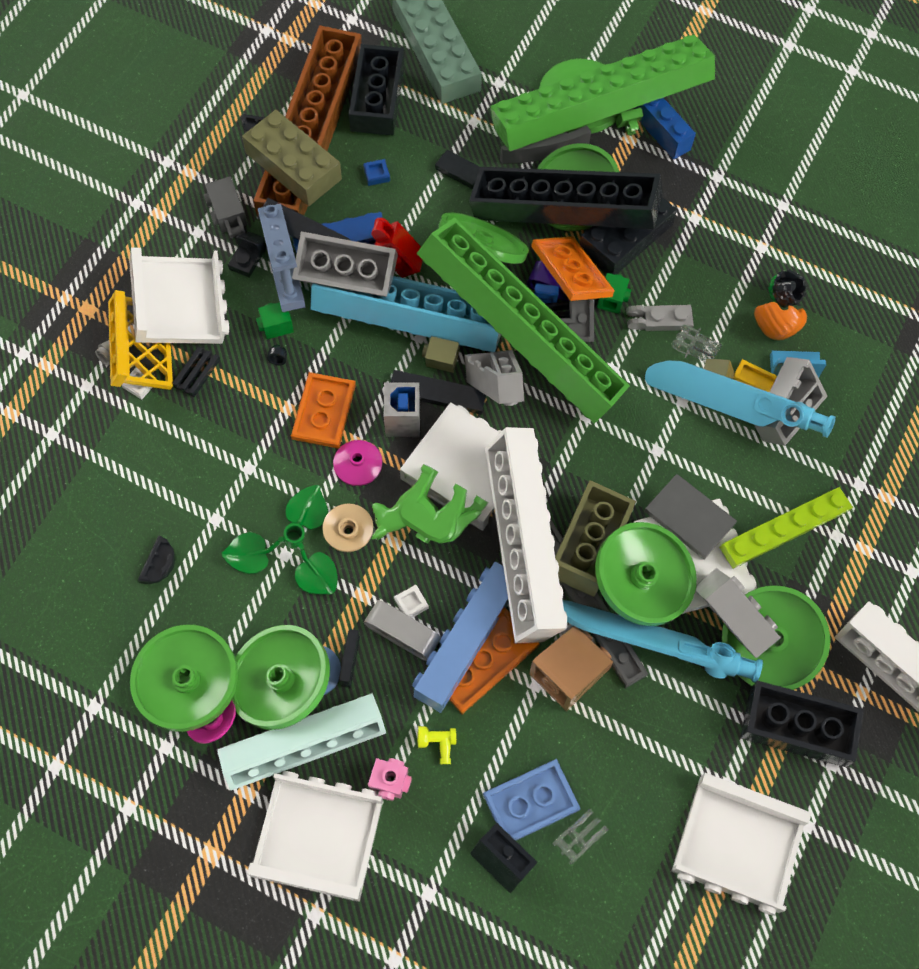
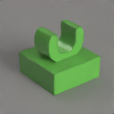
[615,108,643,136]

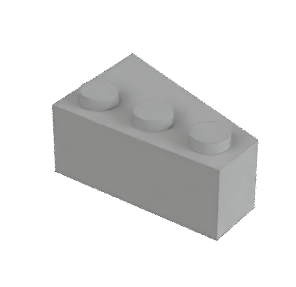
[465,350,524,406]
[754,357,827,446]
[695,568,781,658]

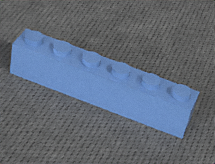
[412,562,509,713]

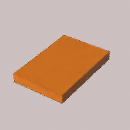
[291,372,356,449]

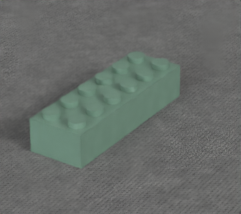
[392,0,482,104]

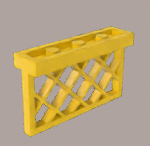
[108,290,173,390]

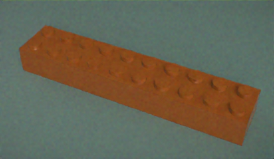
[253,25,362,217]

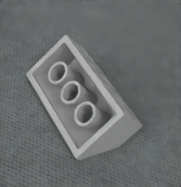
[292,232,398,297]

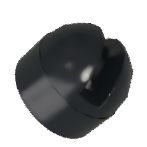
[267,344,287,366]

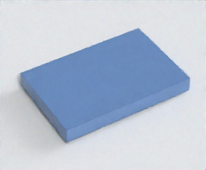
[483,759,580,841]

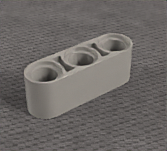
[363,600,441,661]

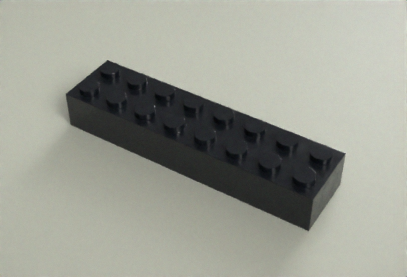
[469,167,663,229]

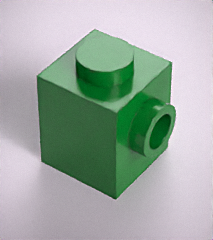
[597,273,632,314]
[256,302,294,339]

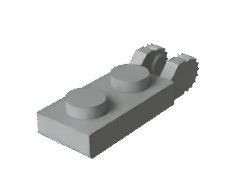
[626,305,694,331]

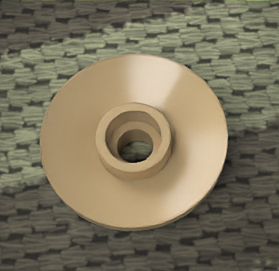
[323,504,373,552]

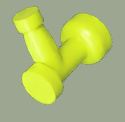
[417,726,456,764]

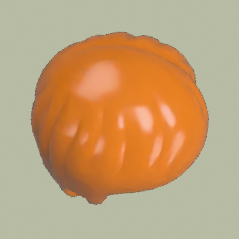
[754,302,807,340]

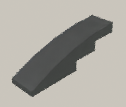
[500,125,591,164]

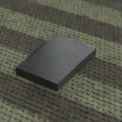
[644,474,737,560]

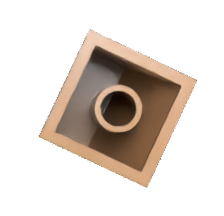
[529,626,613,712]

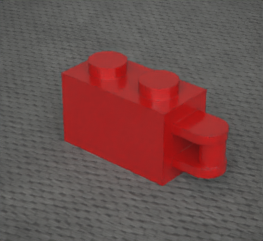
[371,218,423,278]

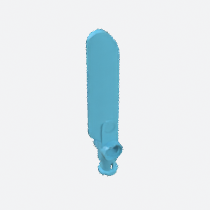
[645,360,836,438]
[562,600,763,682]

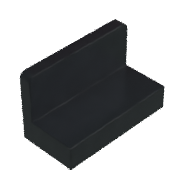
[470,823,538,893]

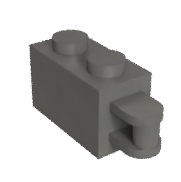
[203,176,248,239]

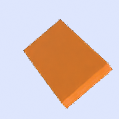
[531,237,614,301]
[449,607,540,714]

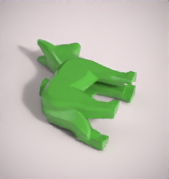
[371,464,489,544]

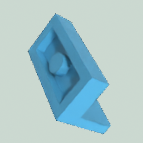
[770,351,826,378]

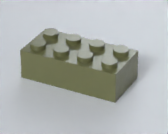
[242,109,342,206]
[555,480,636,597]

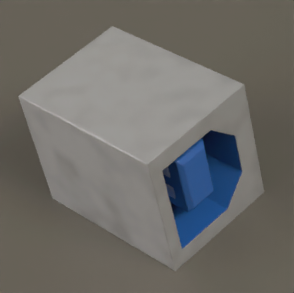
[384,383,420,437]

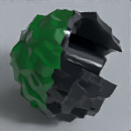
[768,269,807,308]

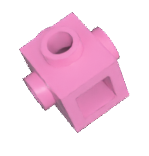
[368,758,412,801]

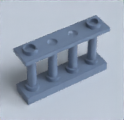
[258,204,305,312]

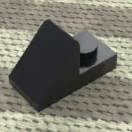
[228,232,267,278]

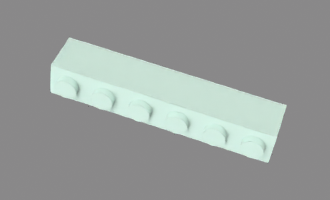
[217,693,386,791]

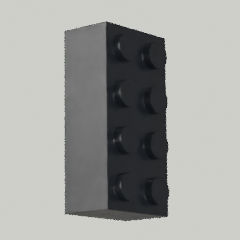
[349,44,405,136]
[579,197,677,275]
[740,680,864,768]

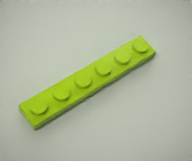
[719,487,853,569]

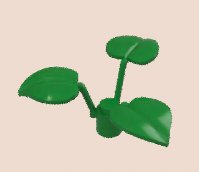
[222,485,338,595]

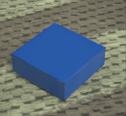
[363,159,390,186]
[534,284,559,304]

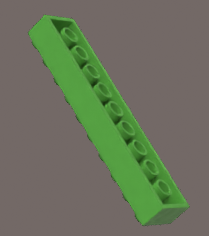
[490,35,715,152]
[417,218,630,424]

